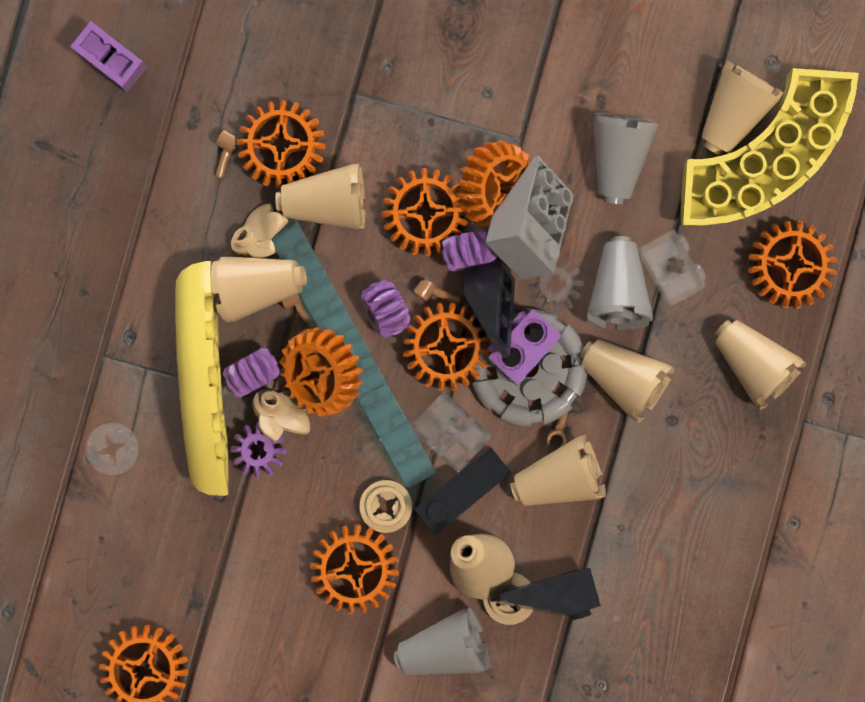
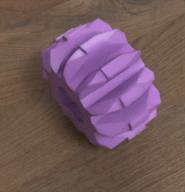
[442,230,497,271]
[361,280,410,338]
[222,348,280,397]
[230,422,287,478]

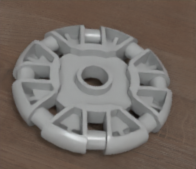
[470,308,588,427]

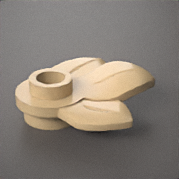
[231,203,288,258]
[252,389,310,442]

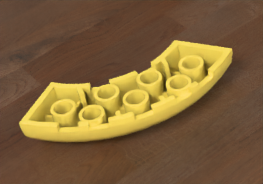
[681,68,859,226]
[175,261,229,496]

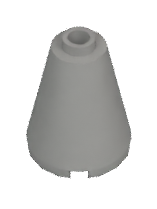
[593,113,658,204]
[587,236,653,330]
[394,608,489,675]

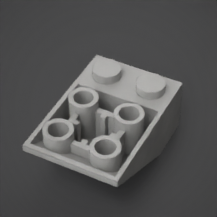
[485,156,574,280]

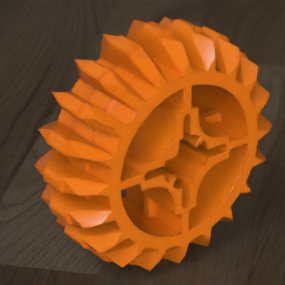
[237,100,326,189]
[456,141,531,229]
[382,168,469,257]
[747,221,837,309]
[403,303,491,391]
[279,327,363,417]
[310,525,399,614]
[99,625,189,702]

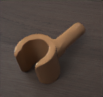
[215,130,238,178]
[413,280,460,305]
[282,294,316,329]
[547,412,568,447]

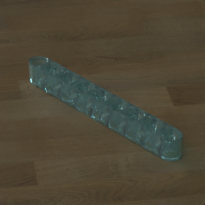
[272,219,436,489]

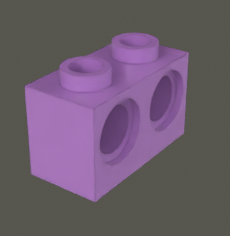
[70,21,147,93]
[488,309,562,386]

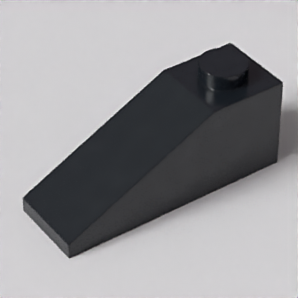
[462,260,515,358]
[414,448,511,535]
[489,568,601,620]

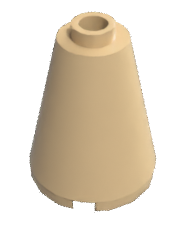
[701,60,784,156]
[275,164,366,229]
[211,256,307,322]
[715,320,806,410]
[580,339,674,423]
[511,435,606,506]
[450,534,515,600]

